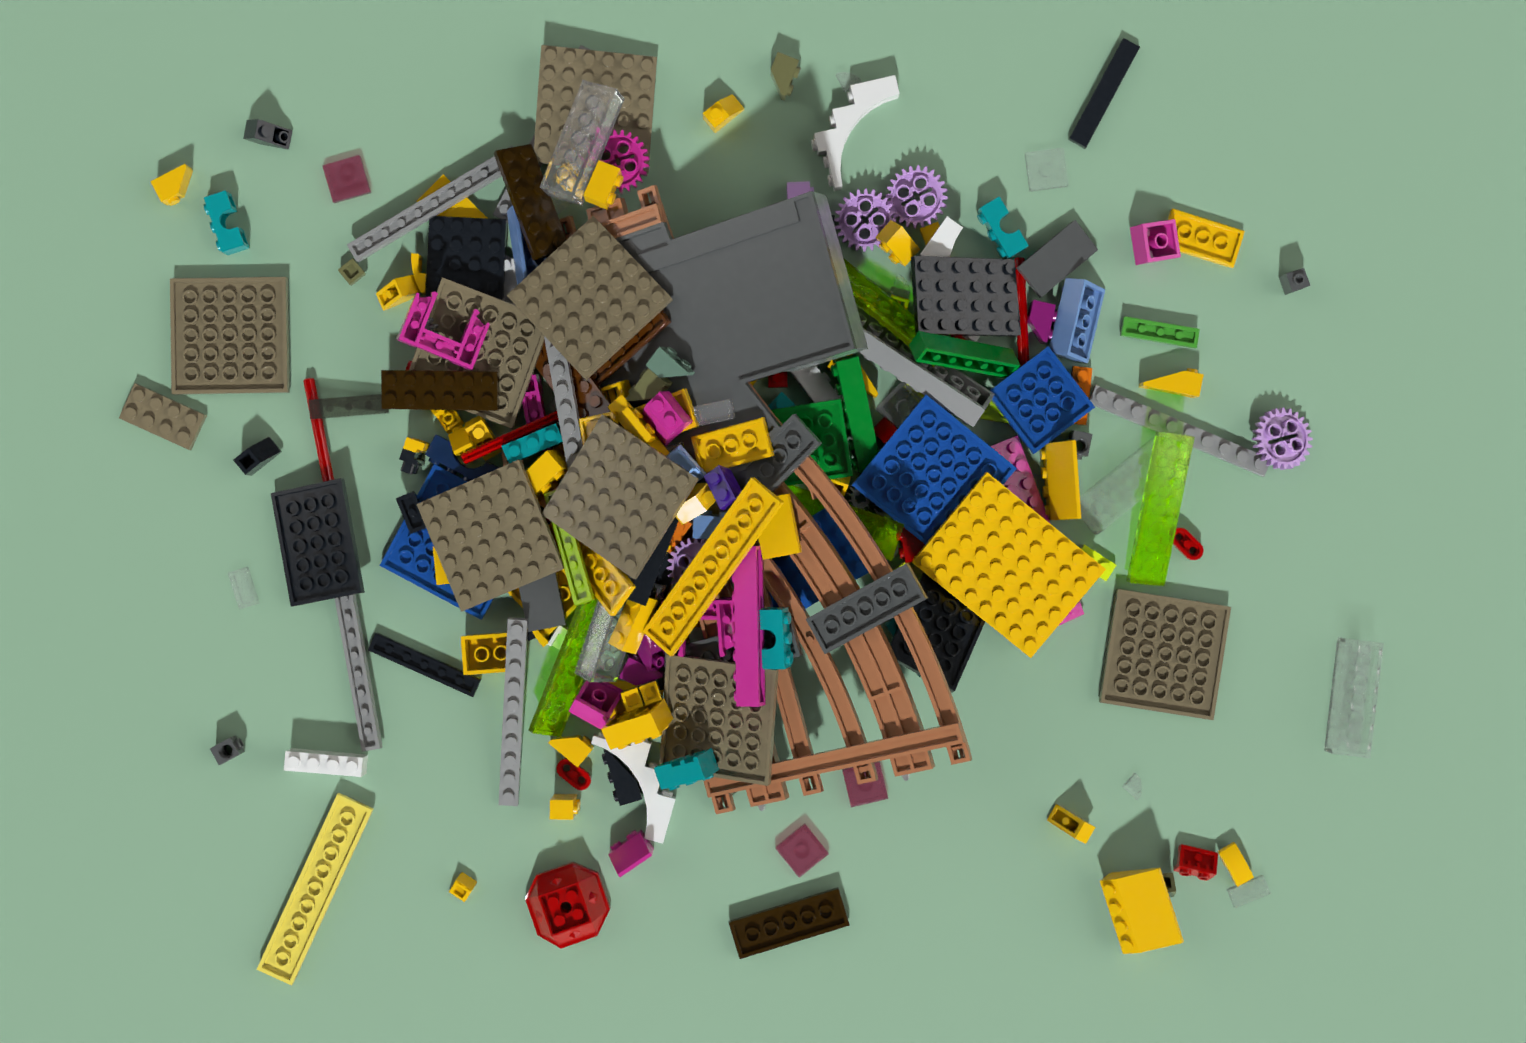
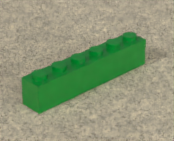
[909,331,1020,378]
[831,354,879,474]

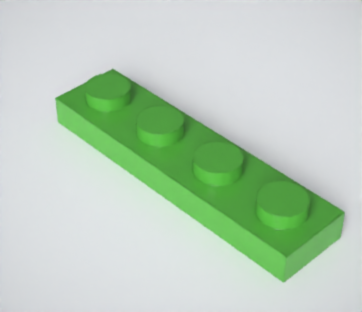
[1120,316,1200,349]

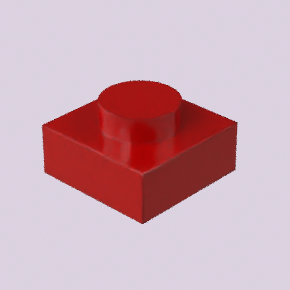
[768,371,788,388]

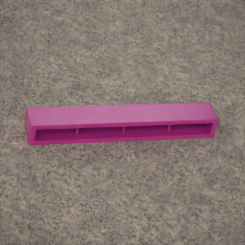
[732,546,766,707]

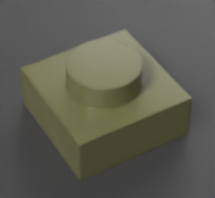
[338,258,366,286]

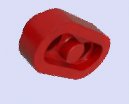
[1169,528,1204,560]
[556,758,591,790]

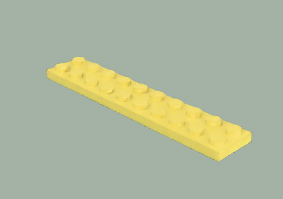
[256,793,374,985]

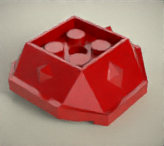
[525,862,610,949]

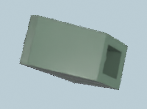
[646,346,695,378]

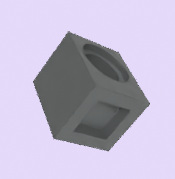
[1279,268,1310,295]
[1068,430,1093,460]
[210,735,245,765]

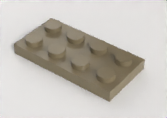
[119,383,207,450]

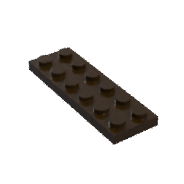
[494,144,567,260]
[381,370,499,411]
[728,887,850,959]

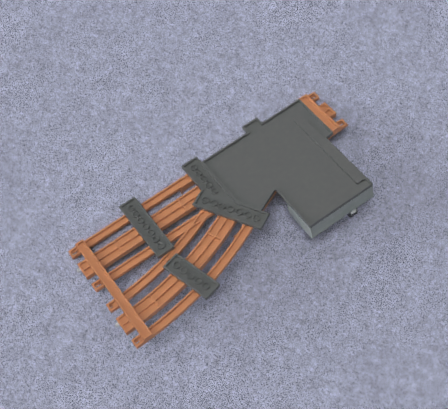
[559,185,972,814]

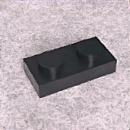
[396,491,426,534]

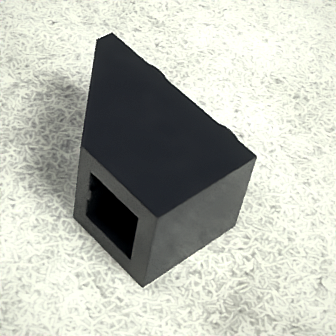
[243,119,292,149]
[233,437,282,476]

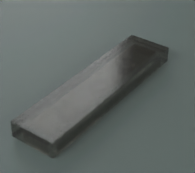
[308,394,389,420]

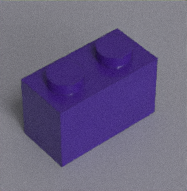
[704,465,741,511]

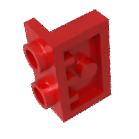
[1173,844,1218,881]

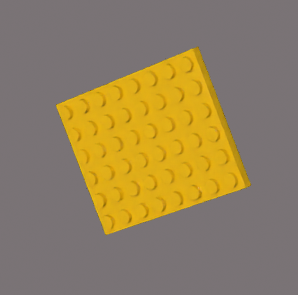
[911,472,1106,658]

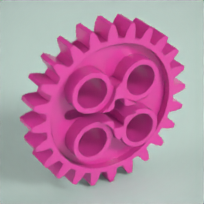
[587,130,650,194]

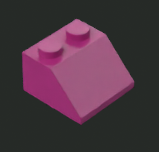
[1130,219,1181,265]
[642,391,693,447]
[569,673,623,729]
[608,830,654,877]

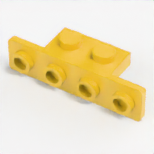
[608,395,670,456]

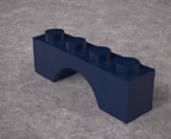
[425,435,499,482]

